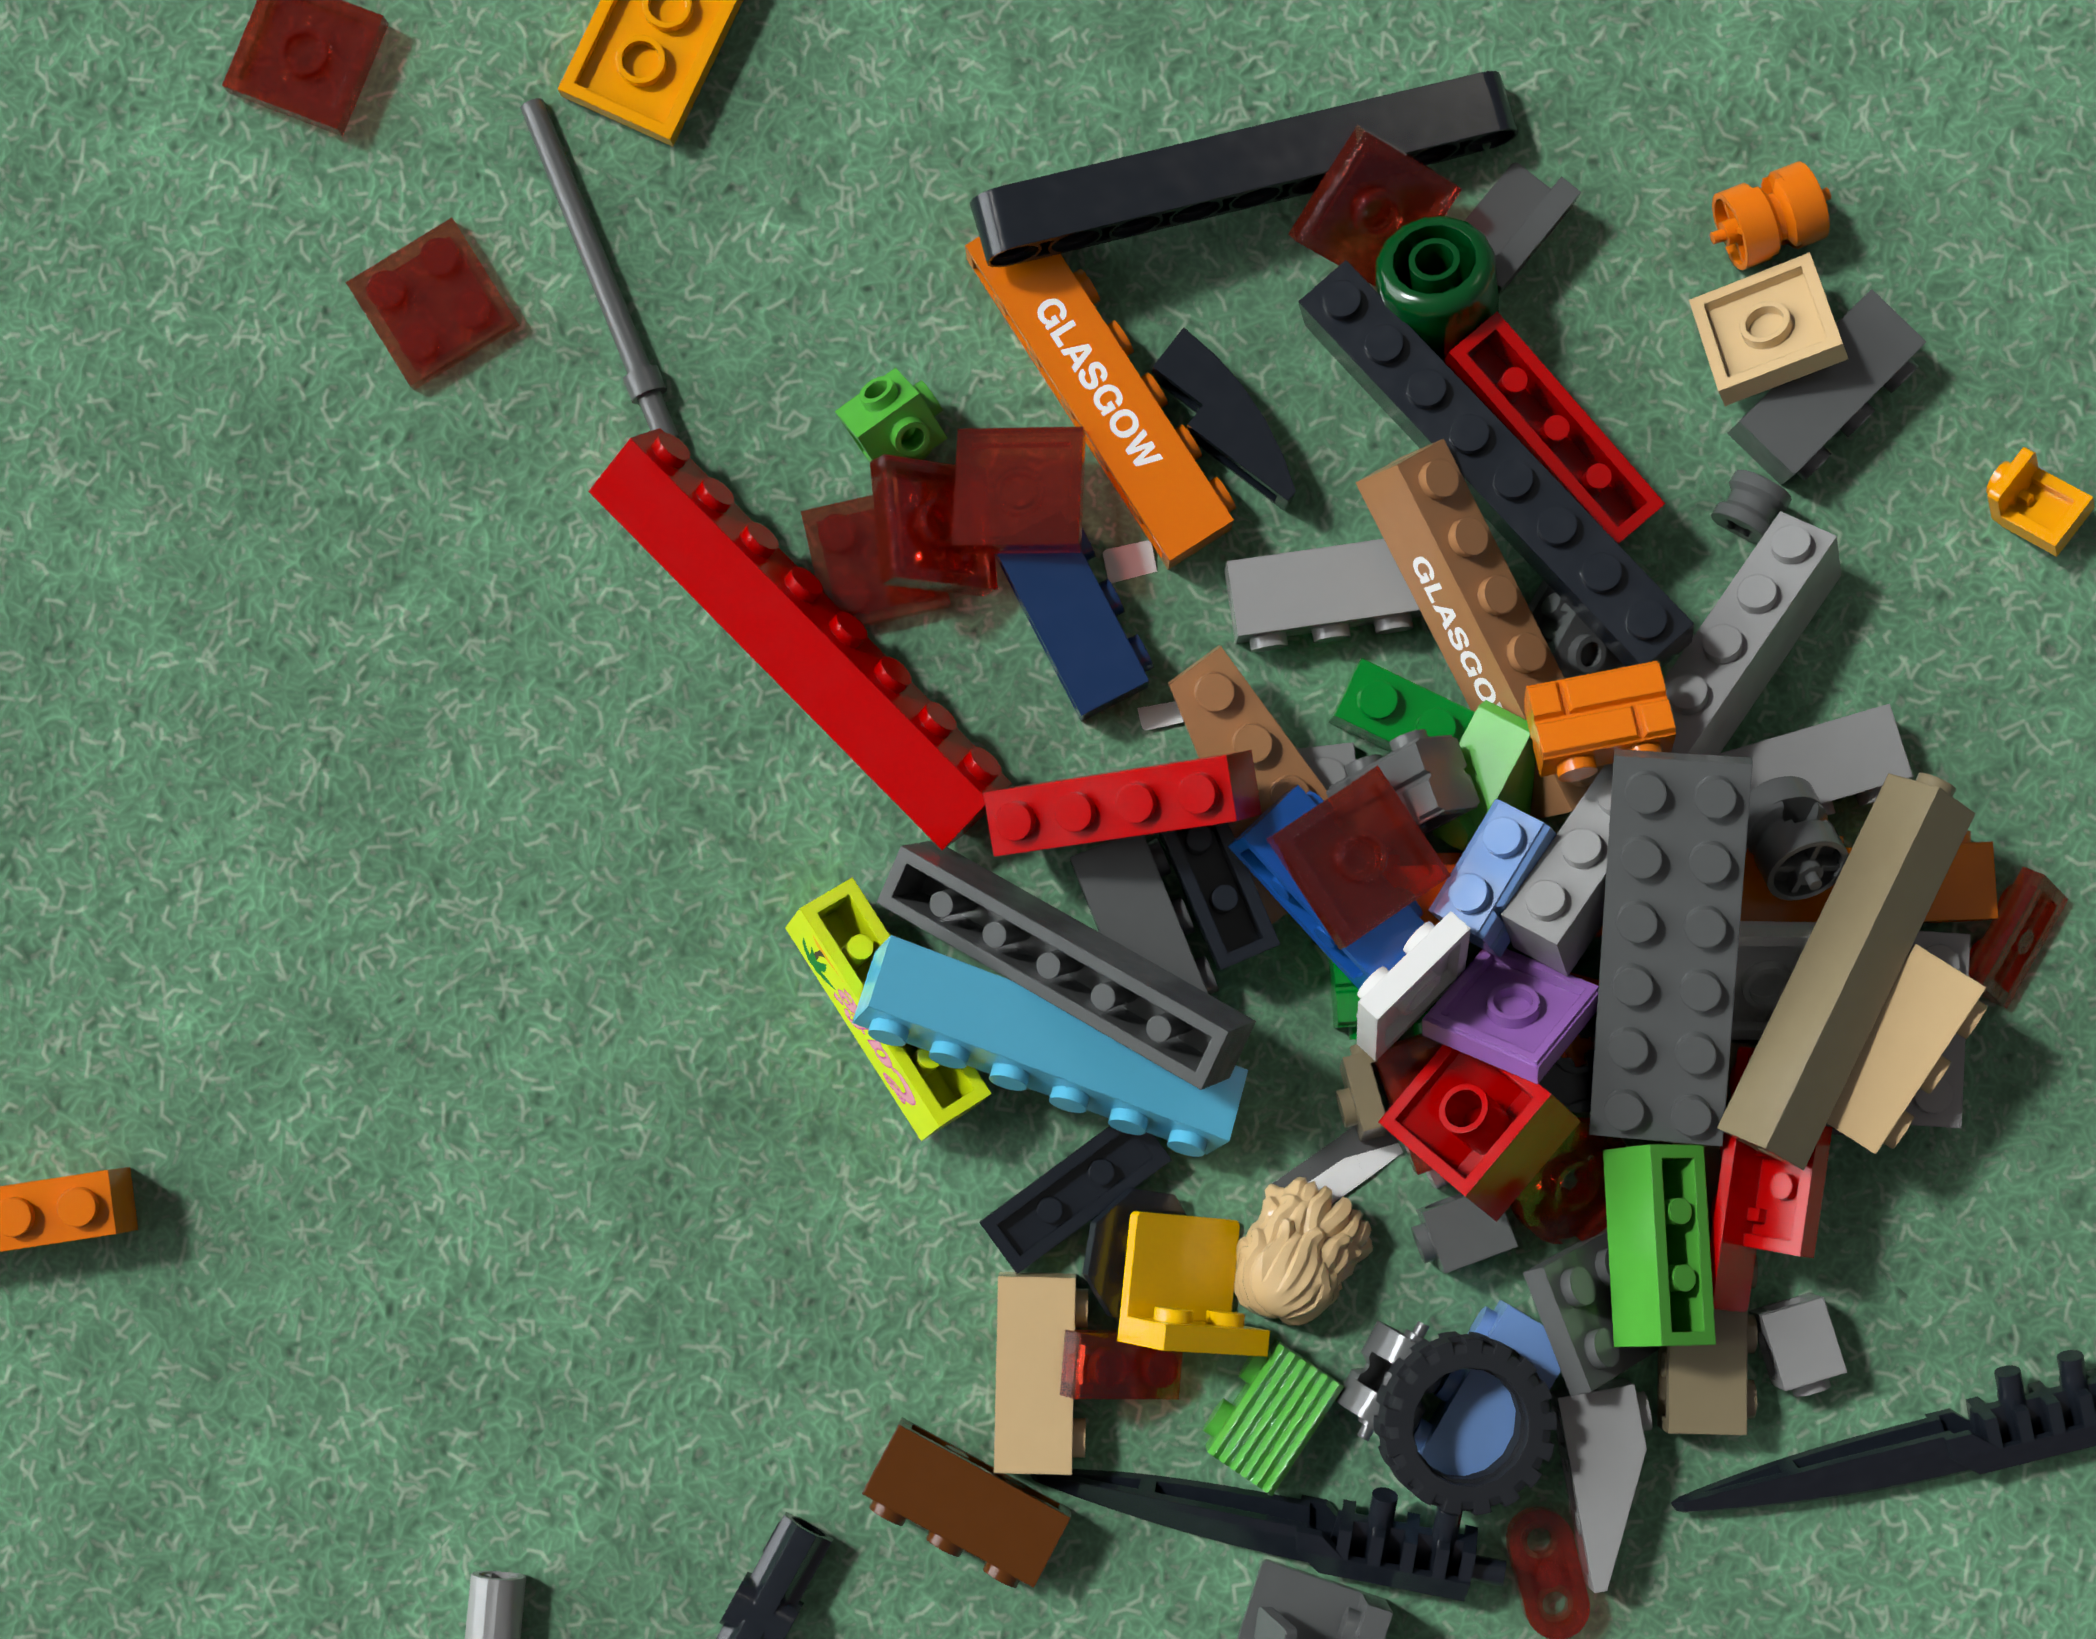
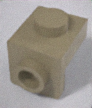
[1335,1042,1408,1142]

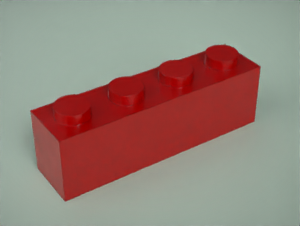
[1444,312,1665,545]
[983,750,1262,857]

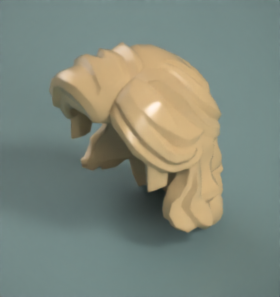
[1234,1177,1373,1326]

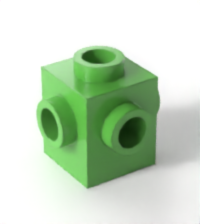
[835,367,947,482]

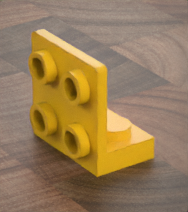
[1117,1211,1270,1357]

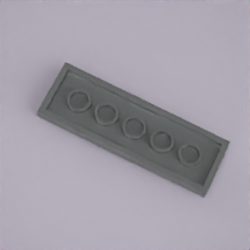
[1589,749,1753,1147]

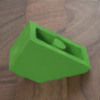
[1433,700,1536,852]

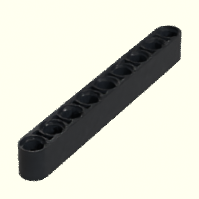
[970,71,1518,267]

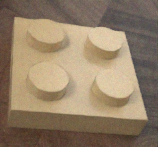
[1689,252,1849,406]

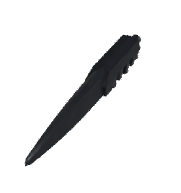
[1671,1350,2096,1513]
[1030,1469,1506,1602]

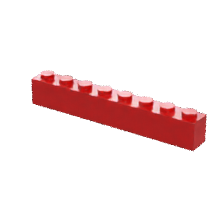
[588,428,1012,851]

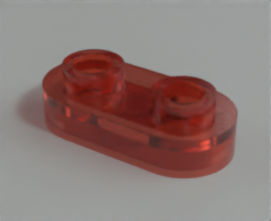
[1506,1506,1590,1639]

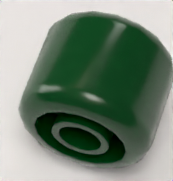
[1376,216,1499,359]

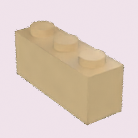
[1827,944,1988,1154]
[994,1272,1088,1475]

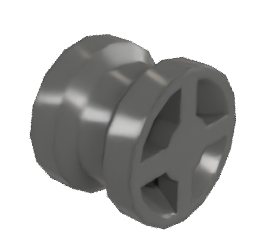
[1711,470,1792,544]

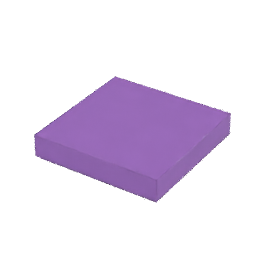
[1422,948,1599,1084]

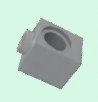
[1749,1292,1847,1397]

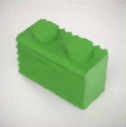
[1203,1338,1344,1496]

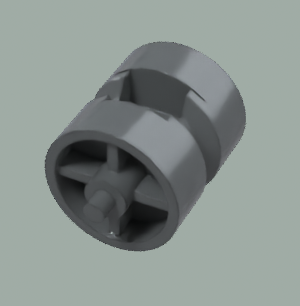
[1746,776,1849,900]
[1335,1320,1445,1441]

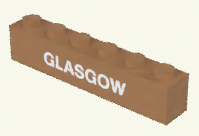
[1356,439,1604,819]

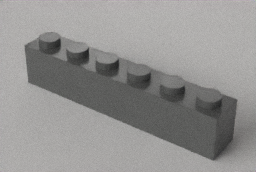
[877,841,1256,1090]

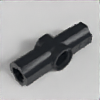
[716,1512,834,1639]

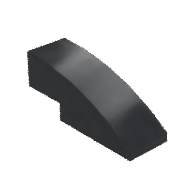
[1152,327,1296,511]

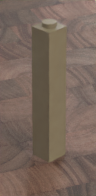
[1717,773,1976,1170]

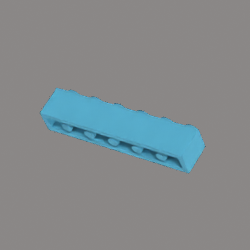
[852,935,1248,1157]

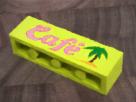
[785,877,992,1141]

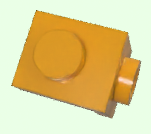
[1986,447,2095,557]

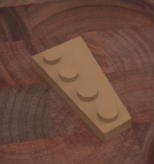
[1168,645,1341,924]

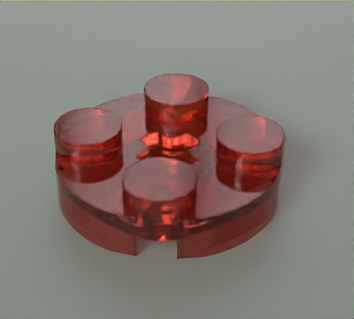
[1510,1117,1627,1244]

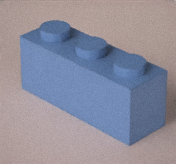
[1413,1300,1561,1476]

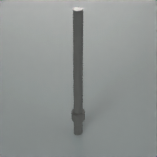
[520,98,679,439]

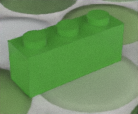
[1603,1144,1716,1347]

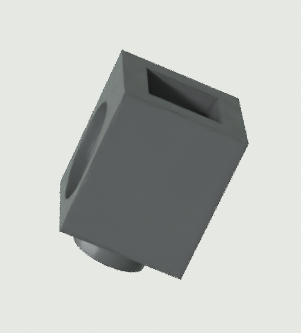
[1411,1193,1518,1274]

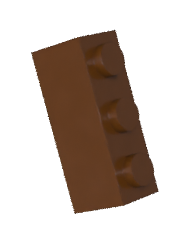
[862,1417,1071,1588]

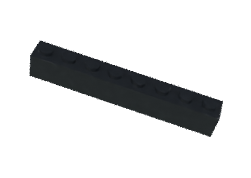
[1298,260,1694,669]

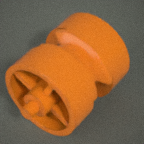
[1710,161,1831,271]

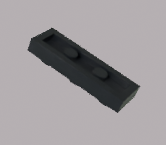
[979,1125,1172,1274]

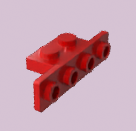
[1710,1046,1833,1312]

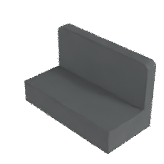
[1465,162,1581,296]

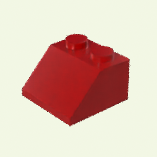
[1378,1044,1581,1222]

